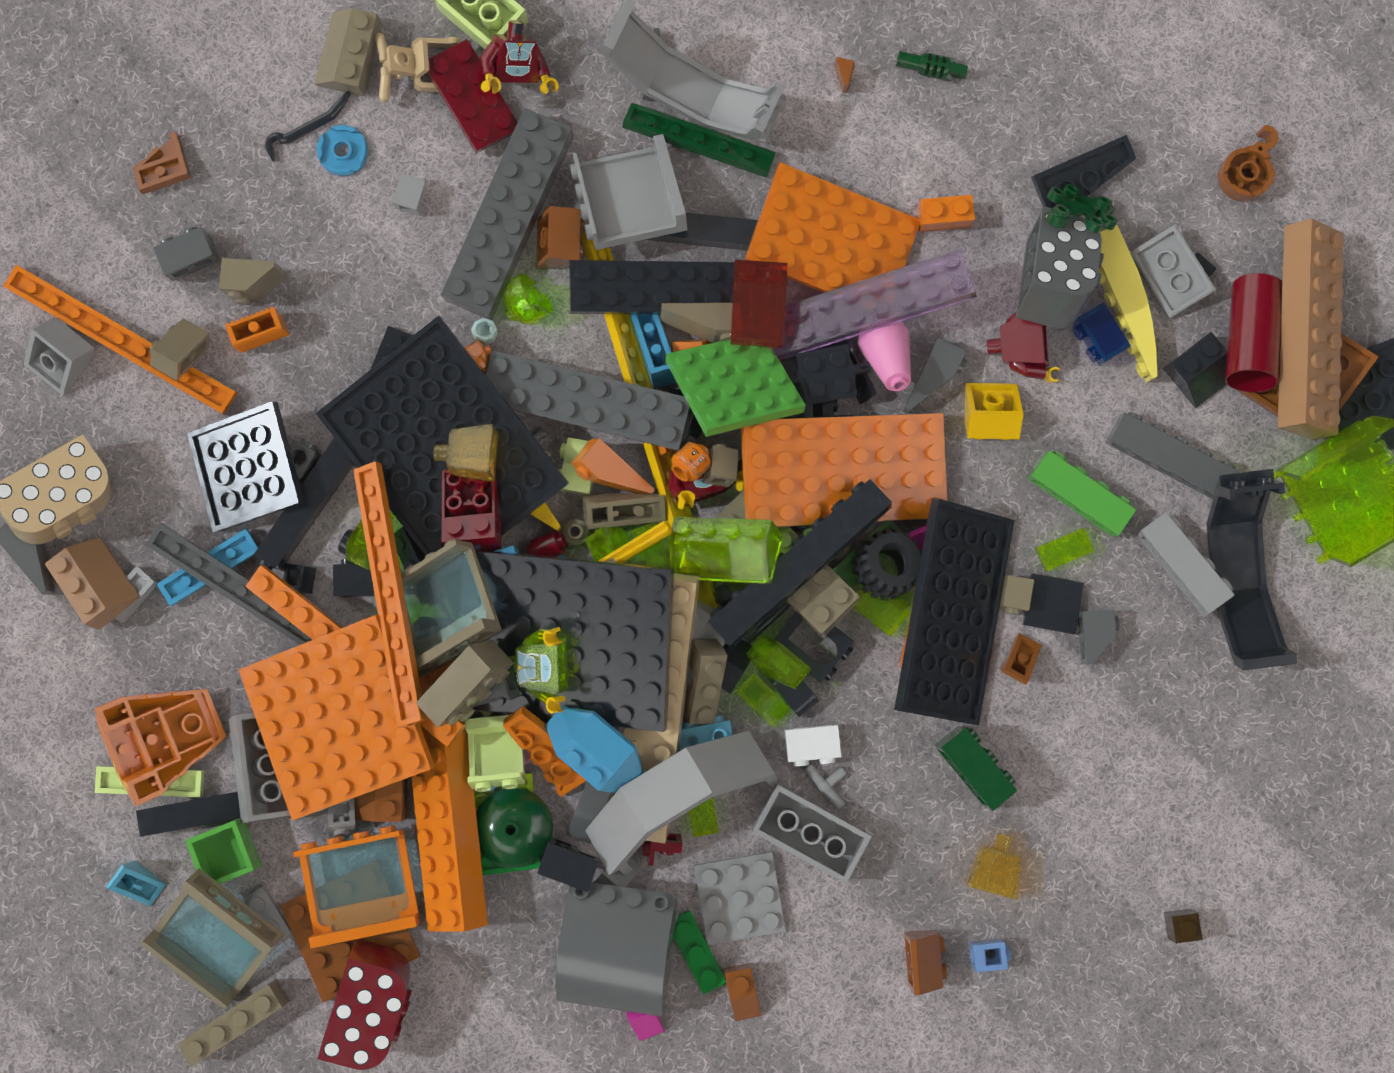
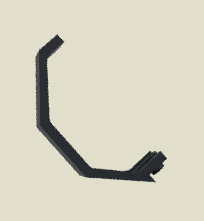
[1206,469,1297,671]

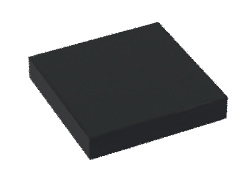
[1022,574,1084,635]

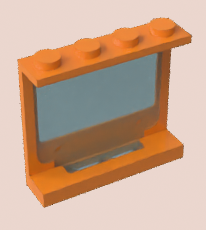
[293,825,421,949]

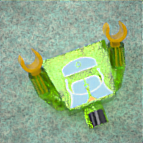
[507,627,568,714]

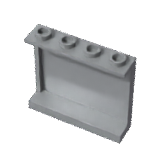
[570,134,687,250]

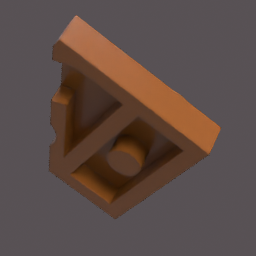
[133,132,191,194]

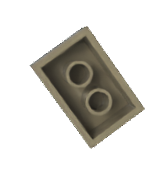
[416,640,514,727]

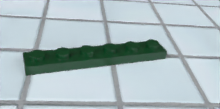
[622,103,776,178]

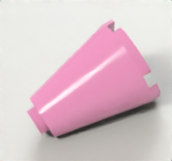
[858,318,911,391]

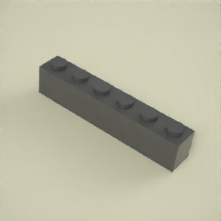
[1105,412,1240,499]

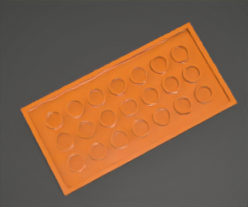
[741,413,947,528]

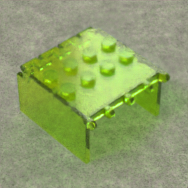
[1274,416,1394,567]

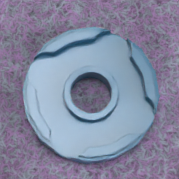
[317,125,368,176]

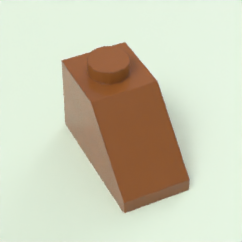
[724,963,761,1021]

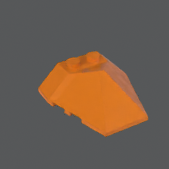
[95,689,226,806]

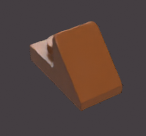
[999,633,1042,685]

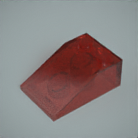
[730,259,787,348]

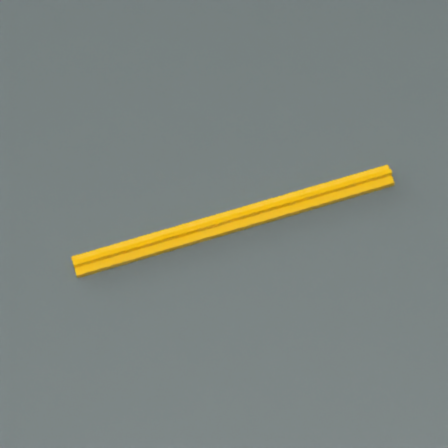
[580,231,720,609]

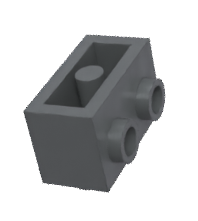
[153,227,220,281]

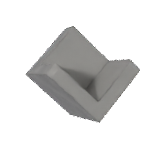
[392,173,426,216]

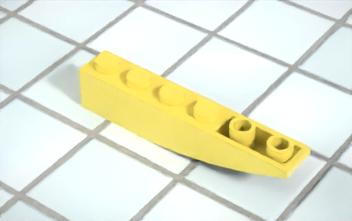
[1098,225,1157,383]

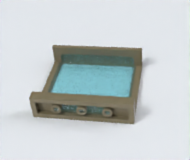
[401,539,502,678]
[141,868,284,1010]

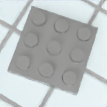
[694,851,786,945]

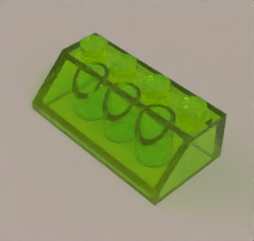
[668,517,783,583]

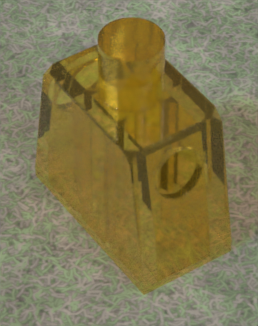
[433,424,498,482]
[964,833,1021,900]

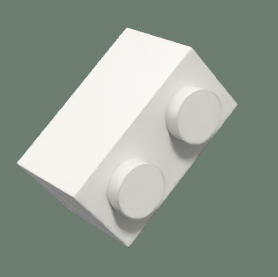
[784,724,841,766]

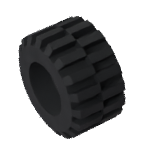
[852,528,922,600]

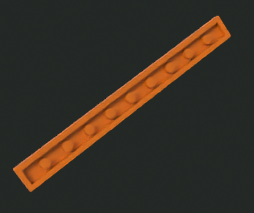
[3,265,238,415]
[353,461,427,728]
[245,565,466,747]

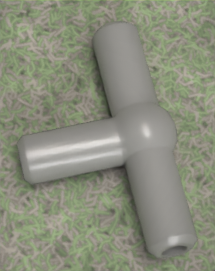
[805,764,847,810]

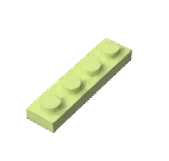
[95,766,205,797]

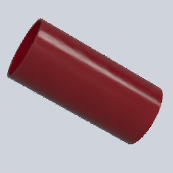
[1225,273,1283,392]

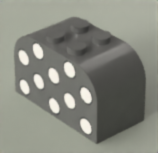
[1016,206,1104,328]

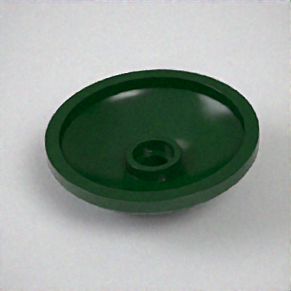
[476,787,553,868]

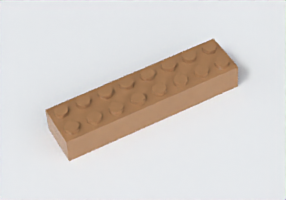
[1278,218,1345,439]

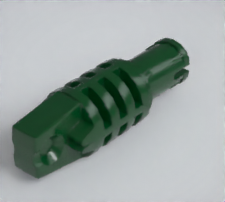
[896,51,968,81]

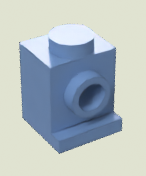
[969,939,1011,973]

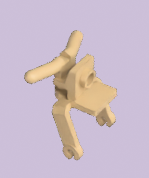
[375,33,459,103]

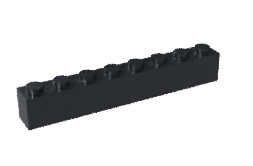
[708,479,892,649]

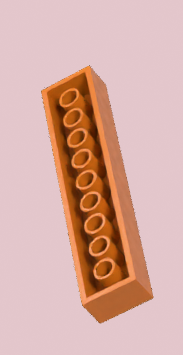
[412,658,488,932]

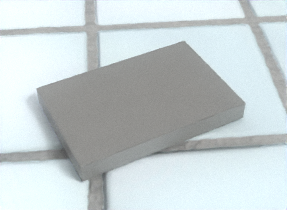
[1130,224,1216,318]

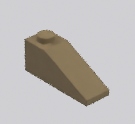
[660,303,742,343]
[582,493,666,529]

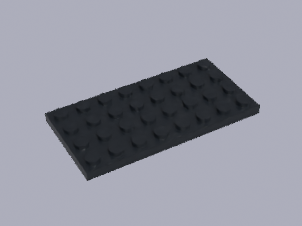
[894,498,1015,726]

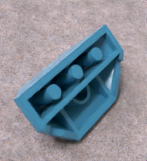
[545,706,644,793]

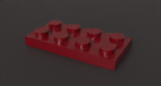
[427,39,518,154]

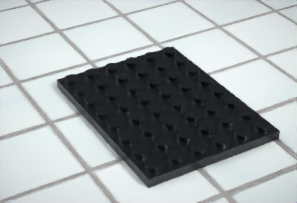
[315,315,569,580]
[462,550,674,732]

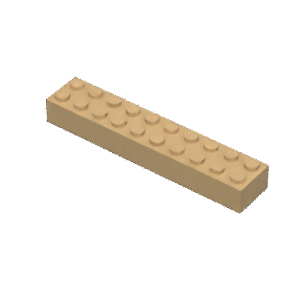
[624,573,700,843]

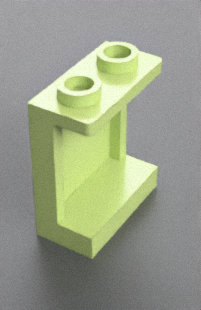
[465,715,525,792]

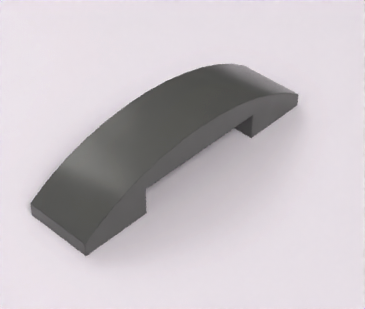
[567,782,611,844]

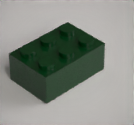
[934,726,1017,811]

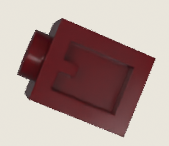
[643,833,683,866]

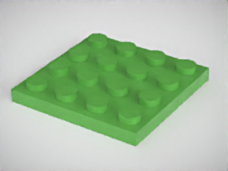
[666,332,806,437]

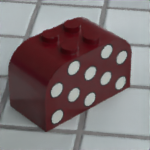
[317,939,412,1070]

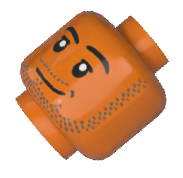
[671,442,711,482]

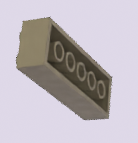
[710,490,860,638]

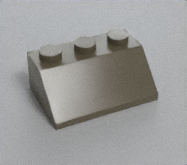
[314,8,382,97]

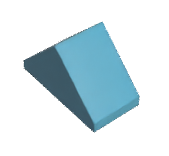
[106,860,166,906]

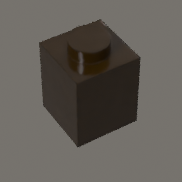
[1164,909,1203,944]

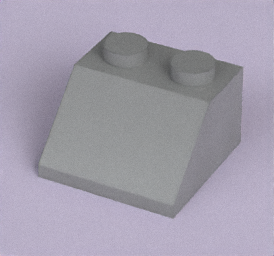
[24,317,95,396]

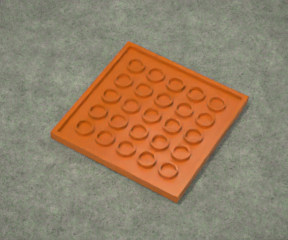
[239,615,435,820]

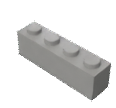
[1137,512,1234,618]

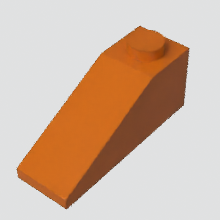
[570,438,655,494]

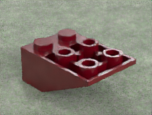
[442,465,502,551]

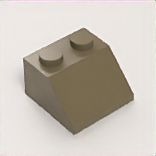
[219,258,287,305]

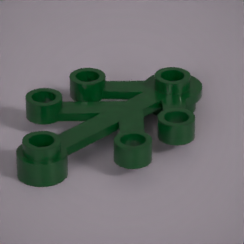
[1046,184,1118,233]

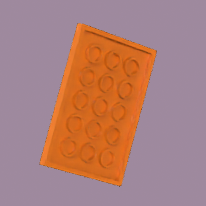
[744,162,920,317]

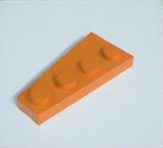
[503,706,586,797]

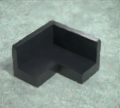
[537,838,600,892]

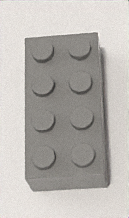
[751,783,872,884]

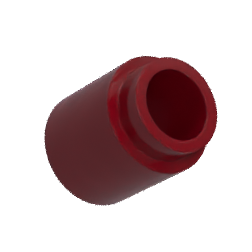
[527,530,568,557]

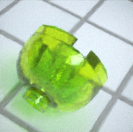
[503,273,554,326]

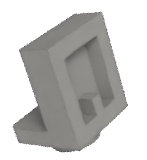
[328,798,355,840]

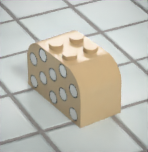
[0,434,112,544]

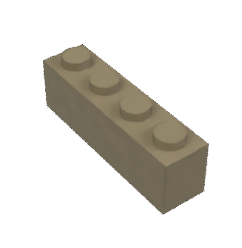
[177,979,289,1067]

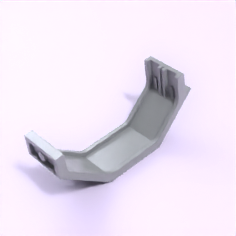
[599,0,787,143]
[585,731,779,875]

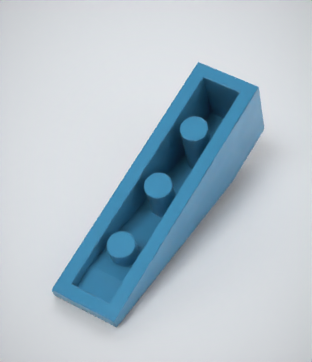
[630,314,677,389]

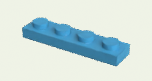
[157,529,259,606]

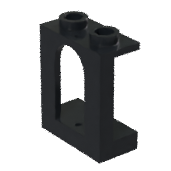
[771,612,854,682]

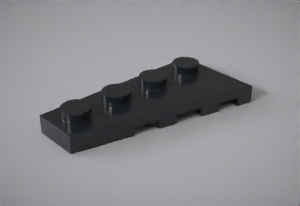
[1031,135,1136,208]

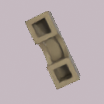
[684,639,728,724]

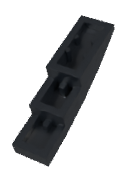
[136,791,241,837]

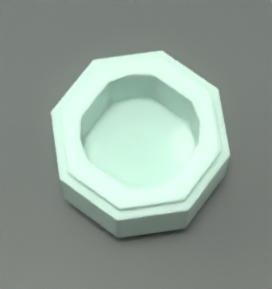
[471,318,498,345]

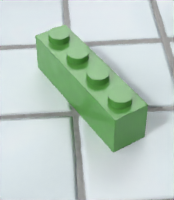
[1027,450,1136,537]

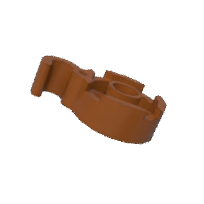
[1217,125,1279,202]

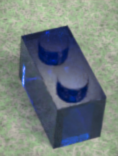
[1072,302,1131,366]

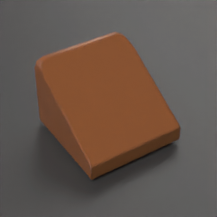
[834,57,855,93]

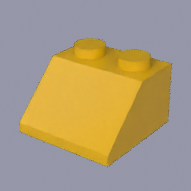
[965,383,1024,440]

